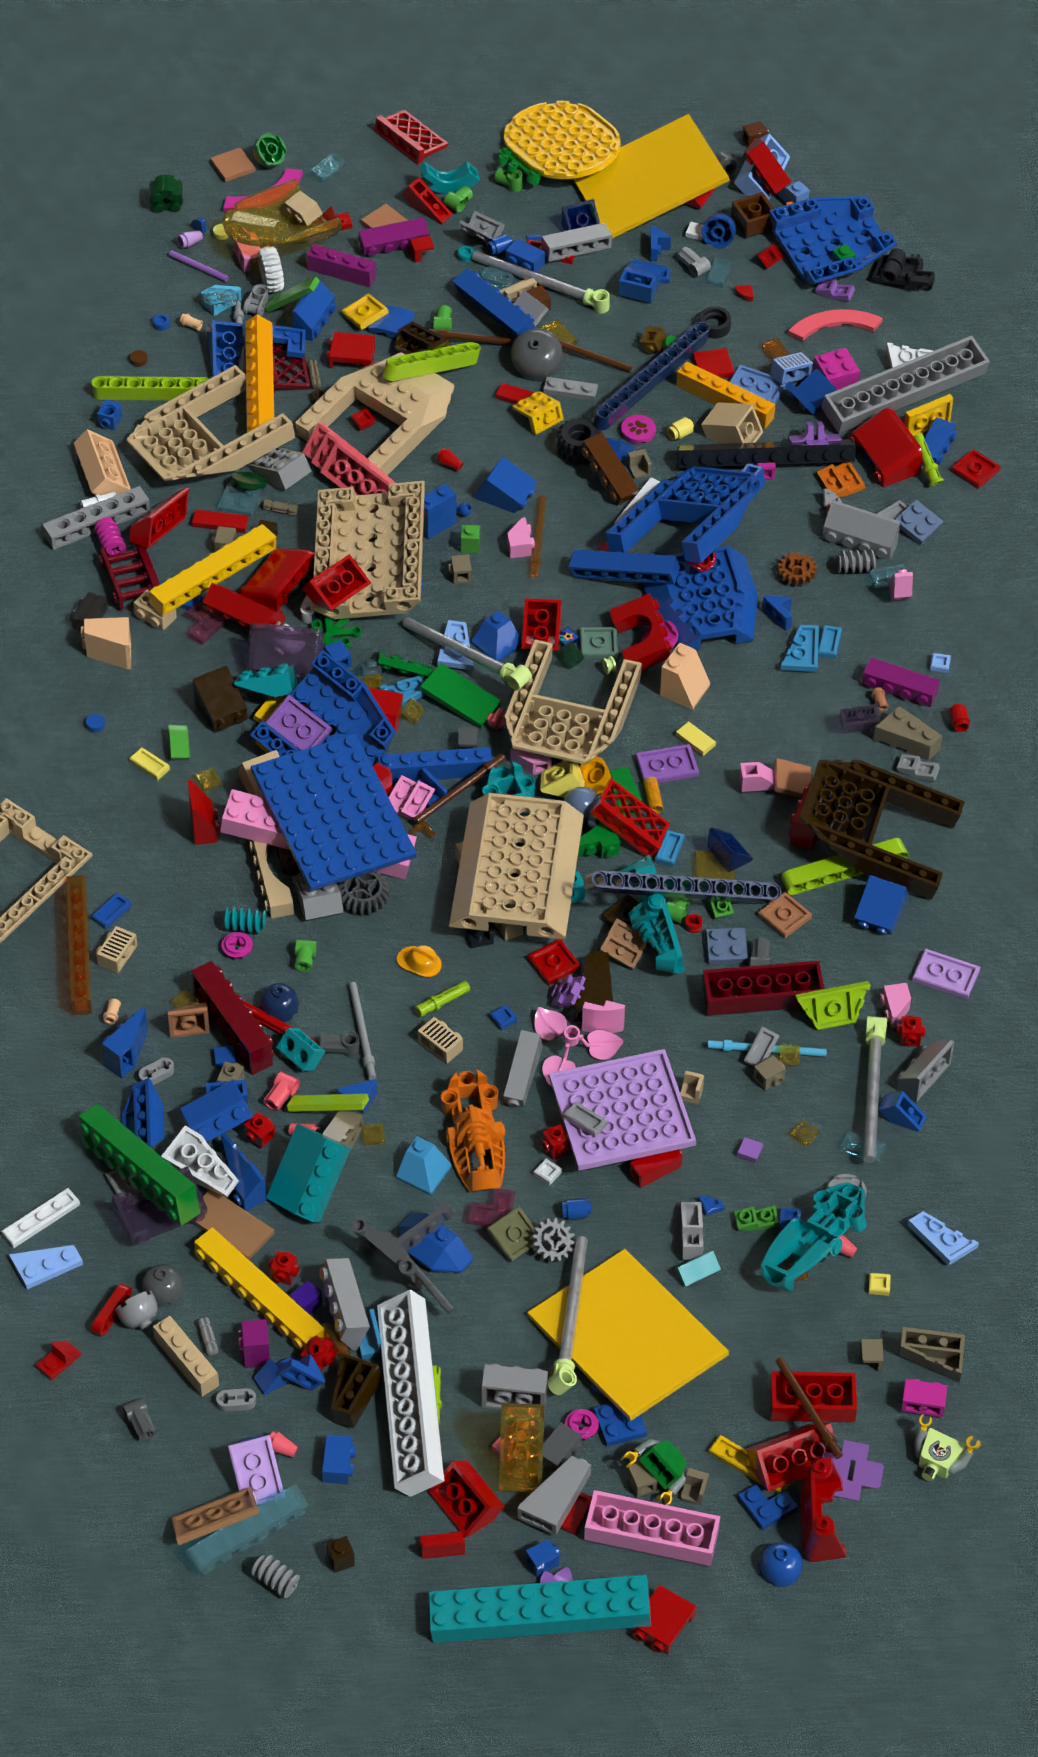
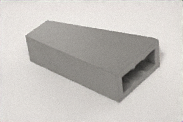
[504,1030,543,1107]
[518,1456,591,1536]

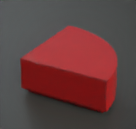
[735,285,754,301]

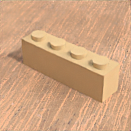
[153,1316,219,1397]

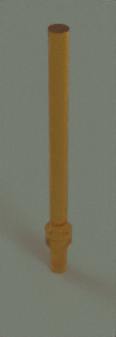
[530,495,546,578]

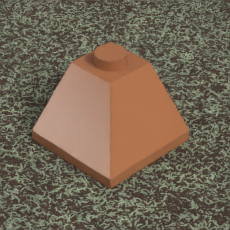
[168,1003,210,1038]

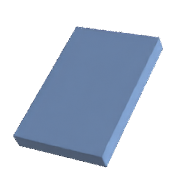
[729,365,787,405]

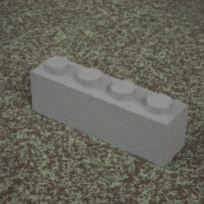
[541,223,612,262]

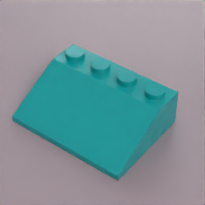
[266,1123,351,1222]

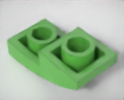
[168,725,190,760]
[707,886,734,919]
[734,1205,780,1231]

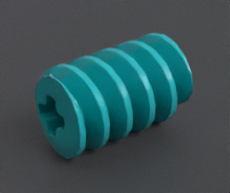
[224,906,266,934]

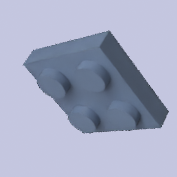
[895,500,944,545]
[706,928,748,965]

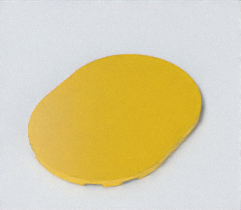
[504,101,621,179]

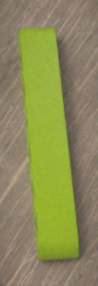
[383,342,481,381]
[91,376,209,401]
[780,838,909,895]

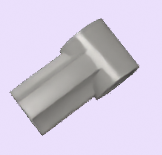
[678,247,711,277]

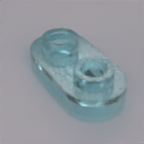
[482,267,514,289]
[203,288,238,306]

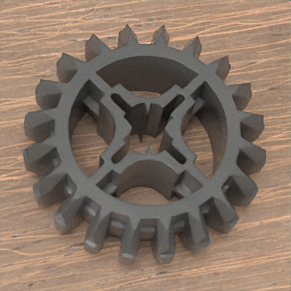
[338,871,390,916]

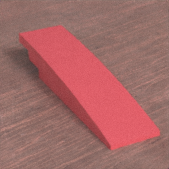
[302,423,395,513]

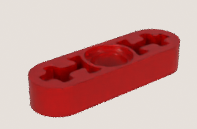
[92,1284,132,1336]

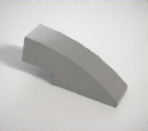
[681,1202,704,1260]

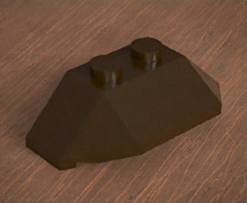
[395,321,447,355]

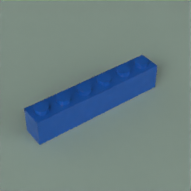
[452,268,536,338]
[569,549,680,585]
[378,747,492,783]

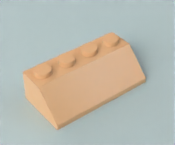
[74,429,131,495]

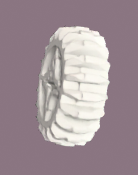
[258,246,284,293]

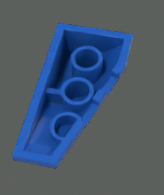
[207,320,245,377]
[221,1133,266,1211]

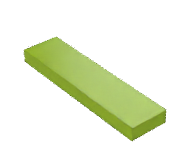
[287,1094,369,1112]

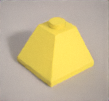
[540,760,585,798]

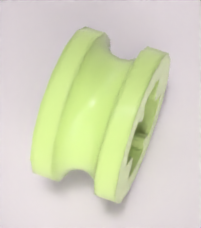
[602,656,617,674]

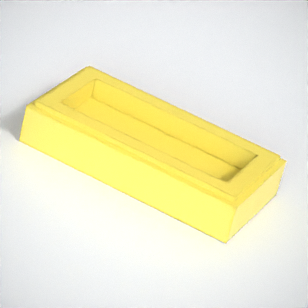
[676,722,716,756]
[129,747,170,781]

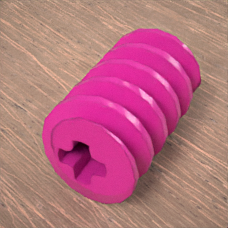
[95,517,126,556]

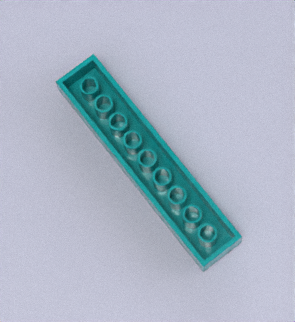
[429,1575,651,1643]

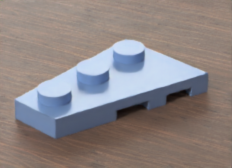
[437,620,474,671]
[907,1211,979,1266]
[9,1245,83,1289]

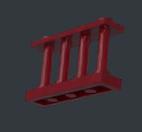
[99,544,160,610]

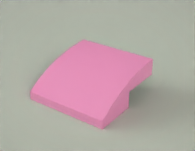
[389,775,435,821]
[582,1000,625,1033]

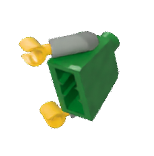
[621,1439,687,1505]

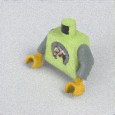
[914,1414,981,1481]

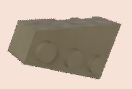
[874,706,942,760]
[323,1111,363,1153]
[899,1327,965,1383]

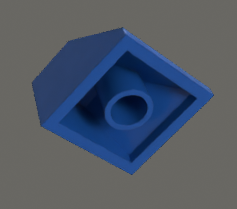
[471,610,522,662]

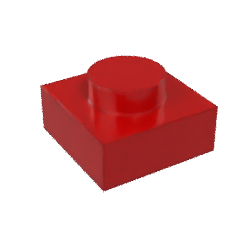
[351,409,375,431]

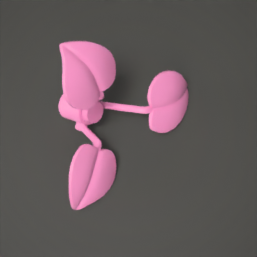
[534,1007,623,1087]

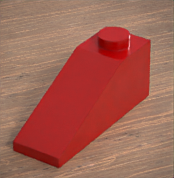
[401,177,453,225]

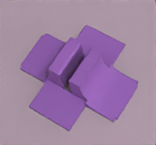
[789,421,842,445]
[822,1440,884,1501]

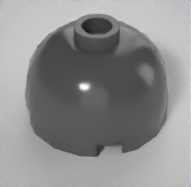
[142,1264,183,1307]

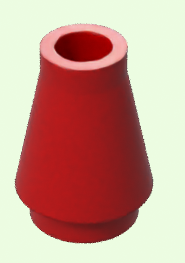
[436,448,464,471]

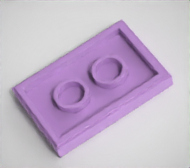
[912,949,980,1000]
[228,1435,285,1505]

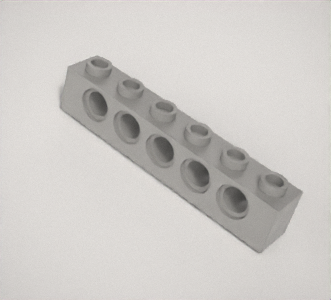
[43,486,150,550]

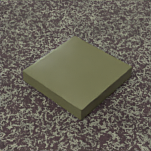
[486,1206,536,1262]

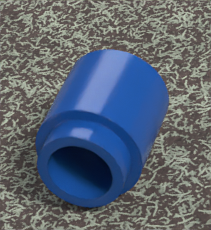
[487,234,513,255]
[562,1198,592,1220]

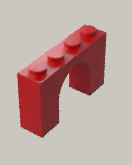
[610,593,673,670]
[630,1149,683,1188]

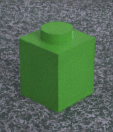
[461,525,480,553]

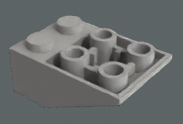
[247,447,311,490]
[292,873,344,920]

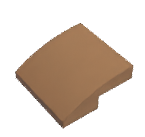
[600,919,647,969]

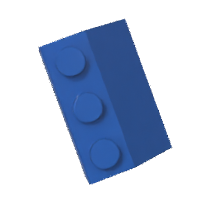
[293,281,336,342]
[180,1079,253,1142]

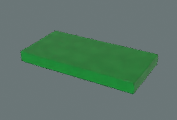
[420,663,502,729]

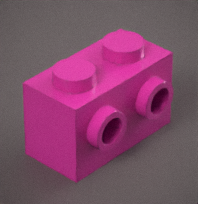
[901,1379,948,1418]

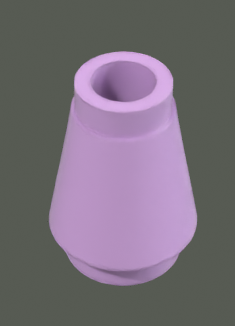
[176,230,203,249]

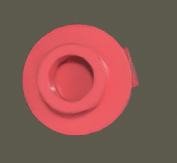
[487,708,506,729]

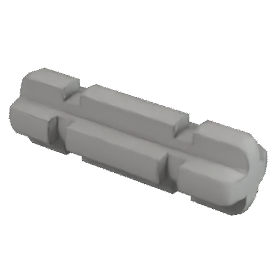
[198,1317,218,1356]

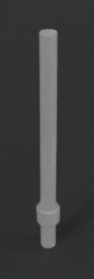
[233,301,246,377]
[349,982,376,1080]

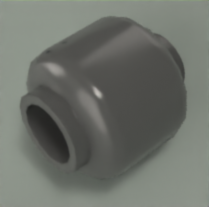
[715,151,737,176]

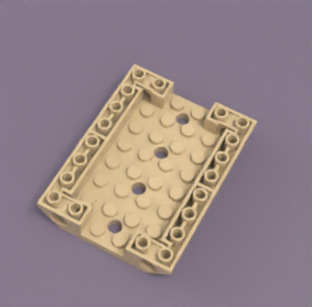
[312,481,425,619]
[449,793,584,939]

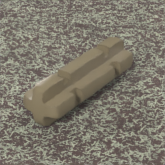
[308,359,321,389]
[263,499,298,516]

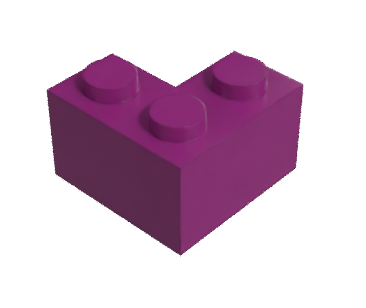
[238,1319,270,1368]

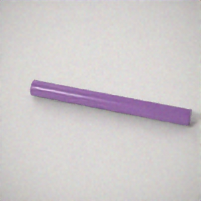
[169,250,229,282]

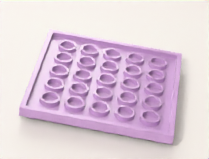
[549,1049,696,1171]

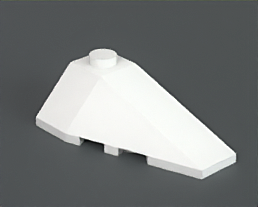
[161,1126,239,1197]

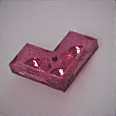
[187,602,226,645]
[468,1188,516,1227]

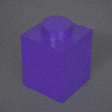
[290,1281,322,1315]

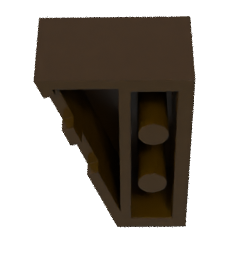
[331,1353,382,1428]

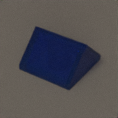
[561,199,600,231]
[707,827,753,872]

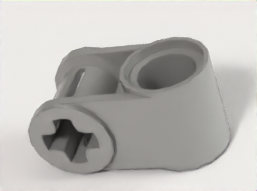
[243,284,269,317]

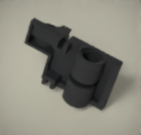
[872,248,935,291]

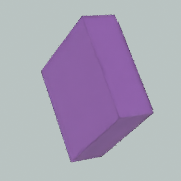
[737,1137,763,1163]

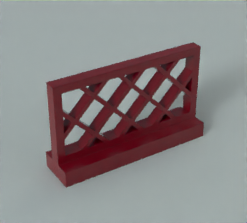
[273,343,310,393]

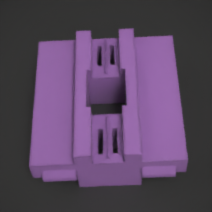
[551,975,586,1008]

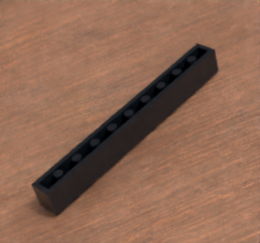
[677,439,856,468]

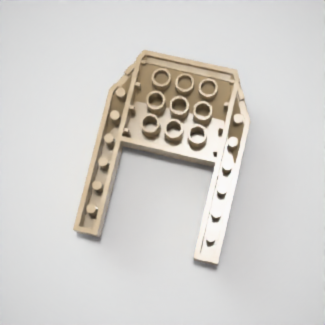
[295,353,454,475]
[127,365,295,481]
[505,640,642,765]

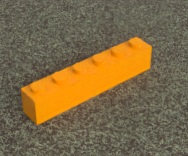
[676,361,775,429]

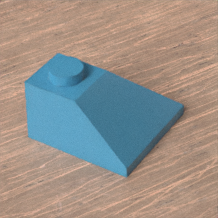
[396,1136,452,1196]

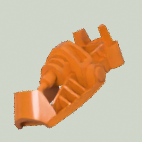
[441,1070,505,1193]

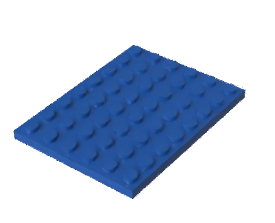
[251,733,417,891]

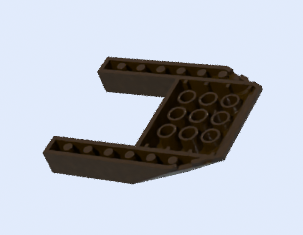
[799,760,965,900]

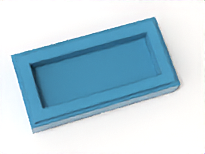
[818,625,842,659]
[655,830,685,867]

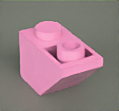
[507,517,535,558]
[888,570,913,601]
[510,749,551,775]
[739,762,775,792]
[880,983,911,1029]

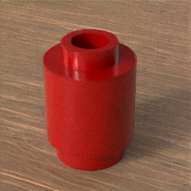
[948,704,970,732]

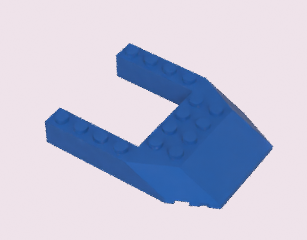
[605,466,755,563]

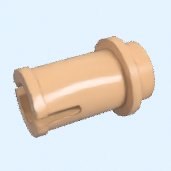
[180,313,203,331]
[103,999,121,1025]

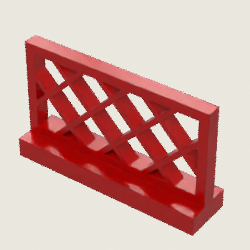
[374,110,448,164]
[590,778,670,857]

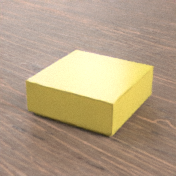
[869,1273,891,1296]

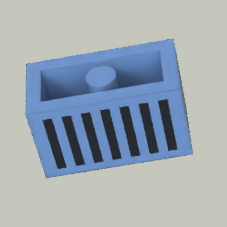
[770,352,813,384]

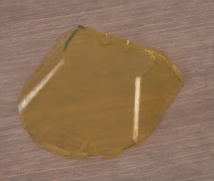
[223,179,342,247]

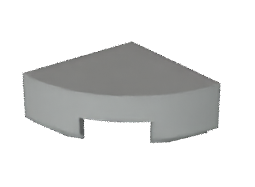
[823,489,842,507]

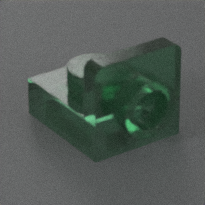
[557,640,585,669]

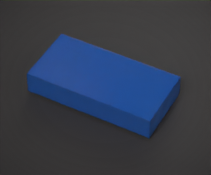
[91,892,132,930]

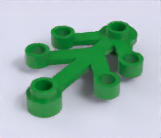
[497,148,541,185]
[310,614,362,652]

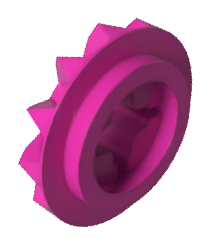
[222,932,253,960]
[565,1409,599,1441]

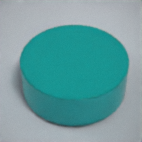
[457,246,474,262]

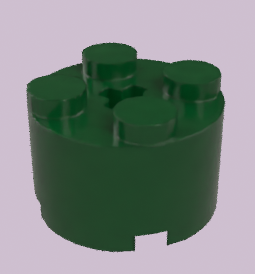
[149,175,183,213]

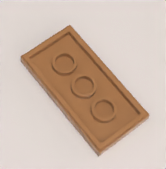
[189,1190,275,1260]
[171,1487,260,1545]

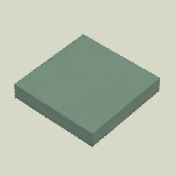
[580,627,618,659]

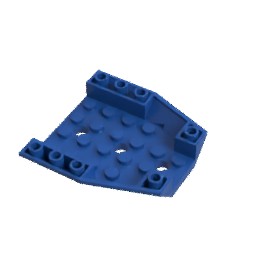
[769,196,897,284]
[642,546,758,650]
[250,650,396,766]

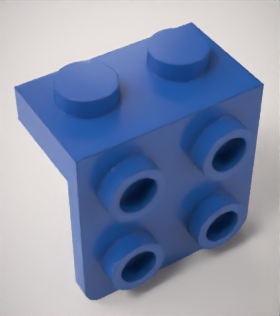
[785,369,837,414]

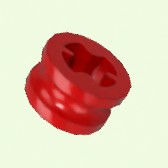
[685,914,703,933]

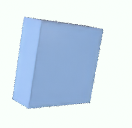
[930,653,951,673]

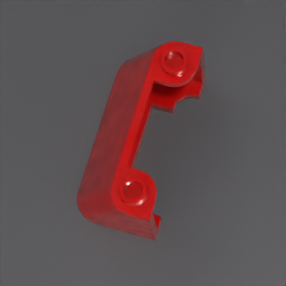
[848,407,923,487]
[240,548,315,614]
[800,1457,846,1562]

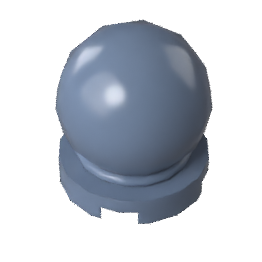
[564,787,611,829]

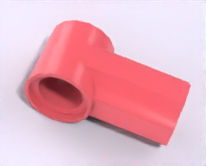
[264,1072,300,1111]

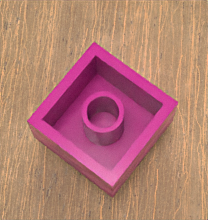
[813,348,860,390]

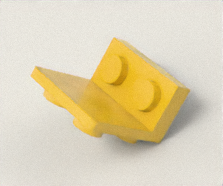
[513,391,564,435]

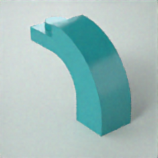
[420,161,480,194]

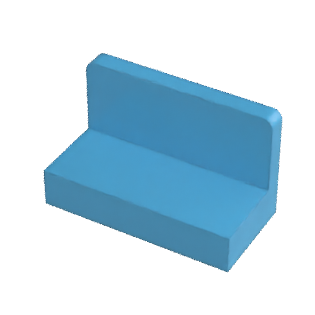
[359,1309,382,1360]

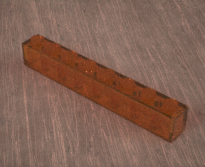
[66,875,92,1015]

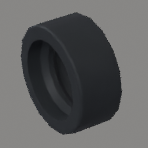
[699,306,731,339]

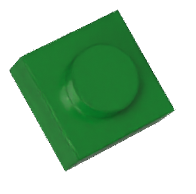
[832,244,856,261]

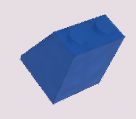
[474,456,537,513]
[423,484,456,539]
[854,875,909,935]

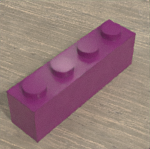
[358,217,430,257]
[307,244,376,288]
[862,657,940,708]

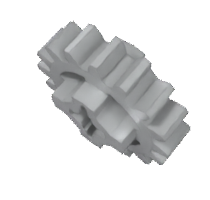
[530,1218,575,1263]

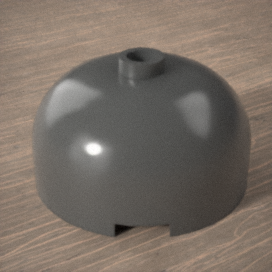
[511,328,563,381]

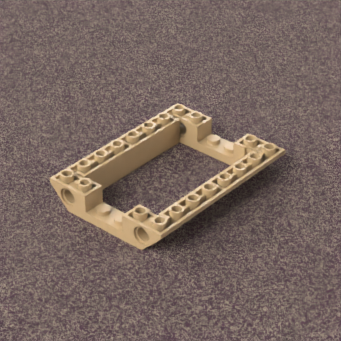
[0,798,93,943]

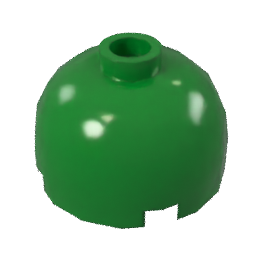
[253,133,287,168]

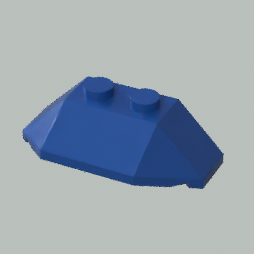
[122,1078,165,1147]
[398,1213,474,1273]

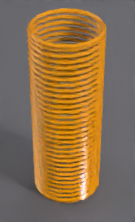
[643,777,663,814]

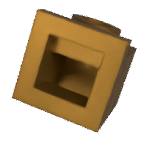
[640,326,667,354]

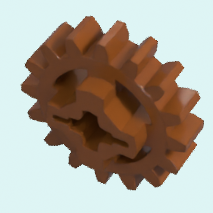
[777,551,817,586]

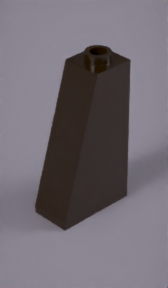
[574,952,613,1022]

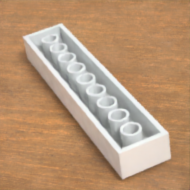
[377,1290,444,1497]

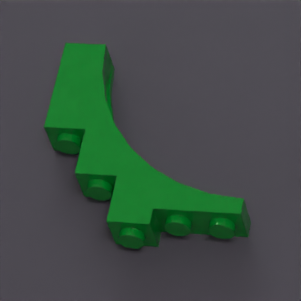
[578,767,642,859]

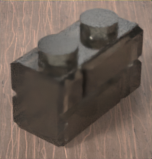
[70,592,108,631]

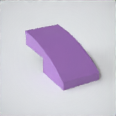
[815,279,855,301]

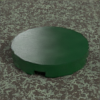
[231,472,267,490]

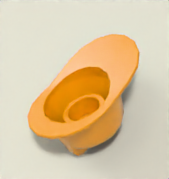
[580,756,611,795]
[397,945,442,977]

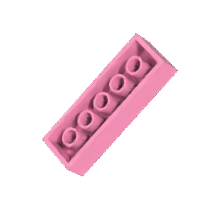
[584,1490,720,1566]

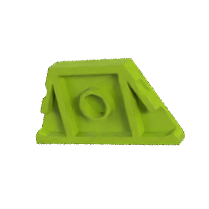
[795,981,871,1030]

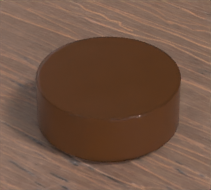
[130,350,148,367]

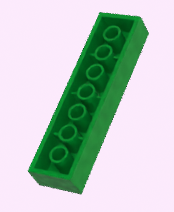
[79,1104,201,1226]

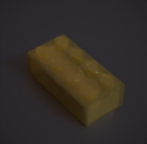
[499,1403,545,1492]

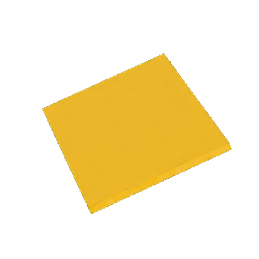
[573,114,730,239]
[527,1249,729,1421]

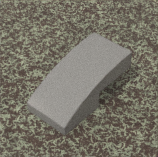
[897,754,940,782]

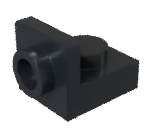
[467,922,497,948]

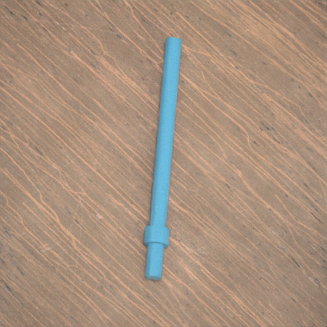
[708,1039,827,1057]

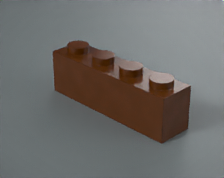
[581,432,639,506]

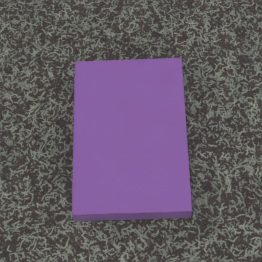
[265,695,332,750]
[635,744,699,785]

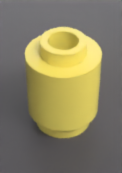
[667,417,694,440]

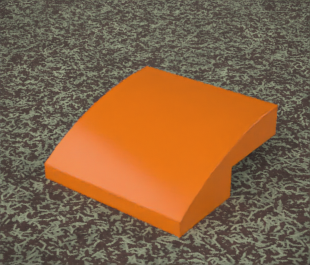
[817,462,866,497]

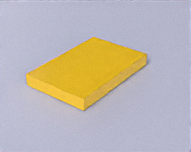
[904,394,953,436]

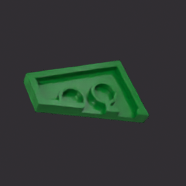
[378,650,433,678]

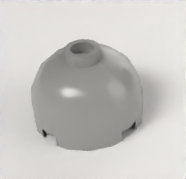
[115,1291,158,1330]

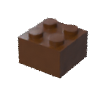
[731,192,774,238]

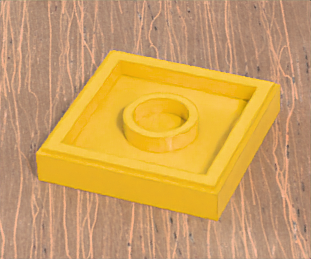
[341,293,389,330]

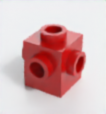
[897,1016,925,1047]
[244,1112,276,1149]
[542,1124,571,1160]
[268,1251,300,1286]
[300,1335,338,1371]

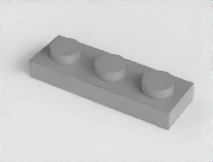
[544,377,598,401]

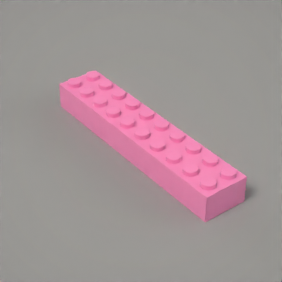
[220,789,417,880]

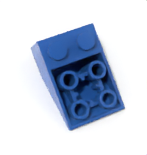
[618,259,667,303]
[102,1007,148,1079]

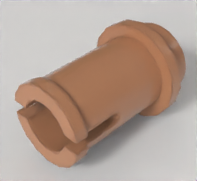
[871,687,889,712]

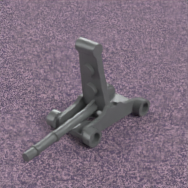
[351,1202,455,1314]

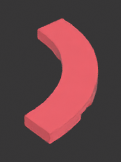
[788,309,883,342]

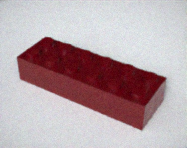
[702,960,825,1015]
[191,961,274,1075]

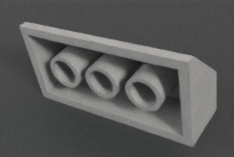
[822,500,900,560]
[319,1258,370,1351]

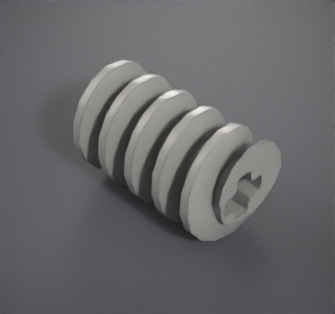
[837,550,876,573]
[251,1555,300,1599]

